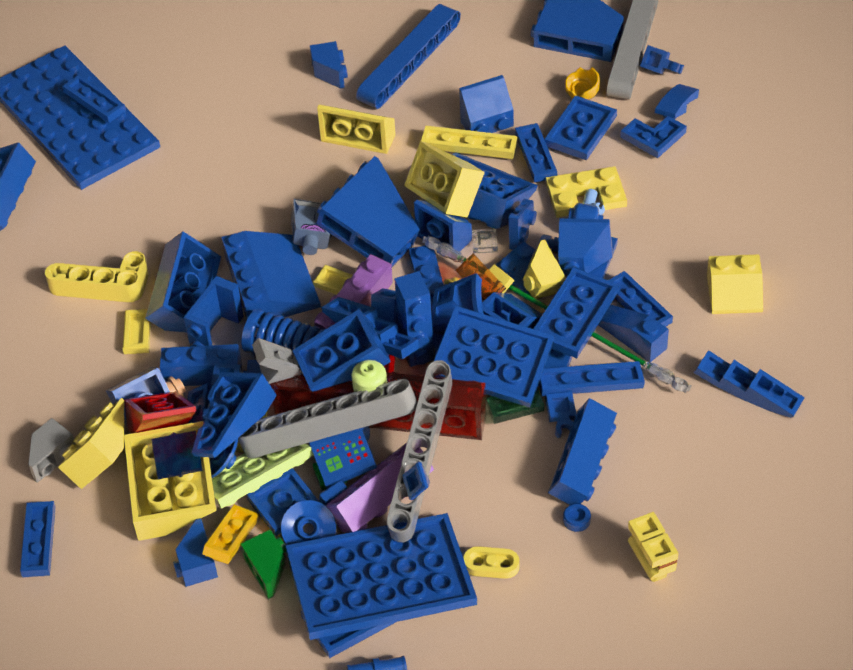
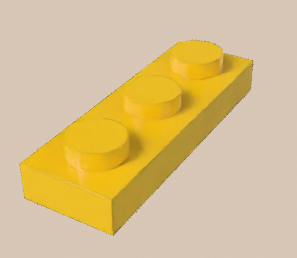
[202,504,259,564]

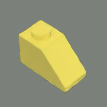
[523,240,566,299]

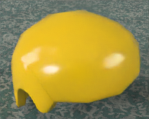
[565,67,600,100]

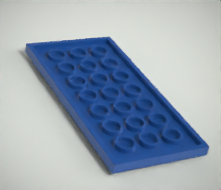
[0,45,160,190]

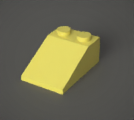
[404,141,484,217]

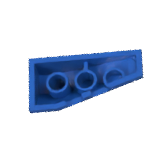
[192,372,277,458]

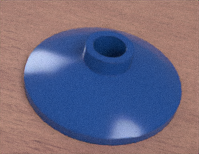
[209,438,238,478]
[281,500,336,545]

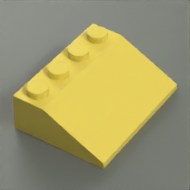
[124,421,216,541]

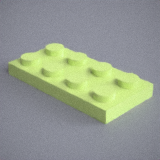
[212,444,314,509]

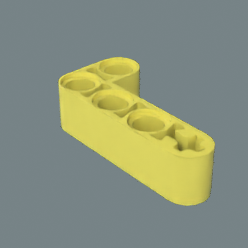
[45,251,149,302]

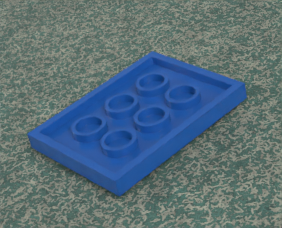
[434,306,554,408]

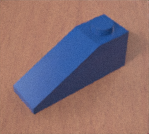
[598,305,669,363]

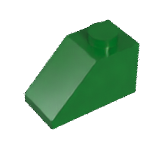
[241,530,286,600]

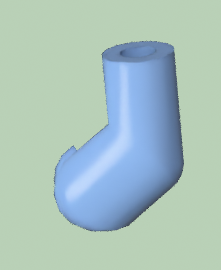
[583,189,605,215]

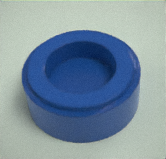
[563,504,591,532]

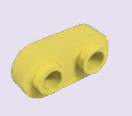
[463,547,520,579]

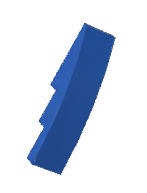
[321,297,419,359]
[694,350,805,418]

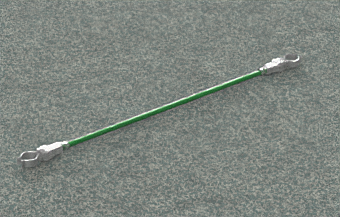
[422,235,692,394]

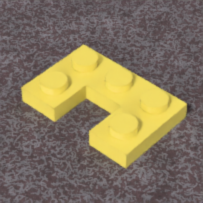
[546,166,627,218]

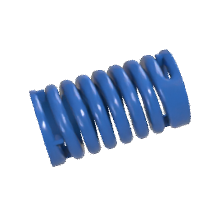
[241,308,326,355]

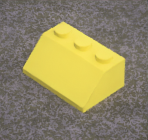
[317,105,396,154]

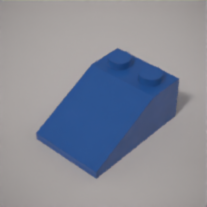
[292,309,391,392]

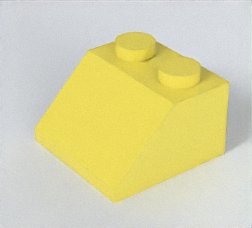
[707,254,763,314]

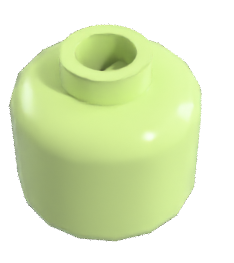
[351,360,387,392]

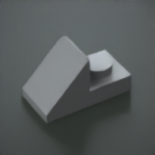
[252,338,303,384]

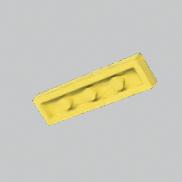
[421,126,517,159]

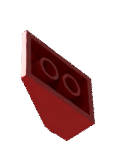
[124,391,196,434]

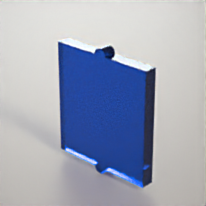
[152,431,203,480]

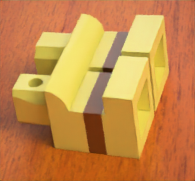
[628,512,678,582]

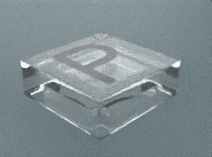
[472,229,498,253]

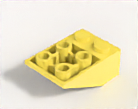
[58,398,124,489]

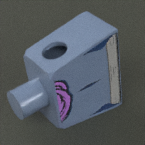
[291,199,332,255]

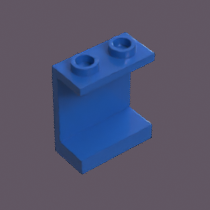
[184,276,244,346]

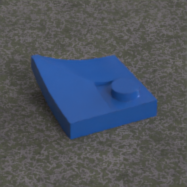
[431,273,483,333]

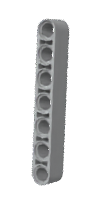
[607,0,658,100]
[387,360,452,542]
[238,379,418,458]

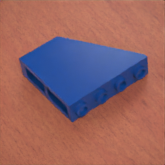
[531,0,624,62]
[316,156,420,267]

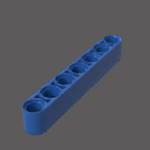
[356,4,461,109]

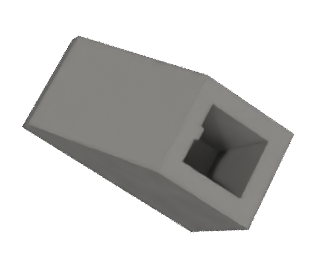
[29,418,75,483]

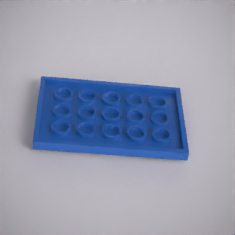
[286,513,477,640]

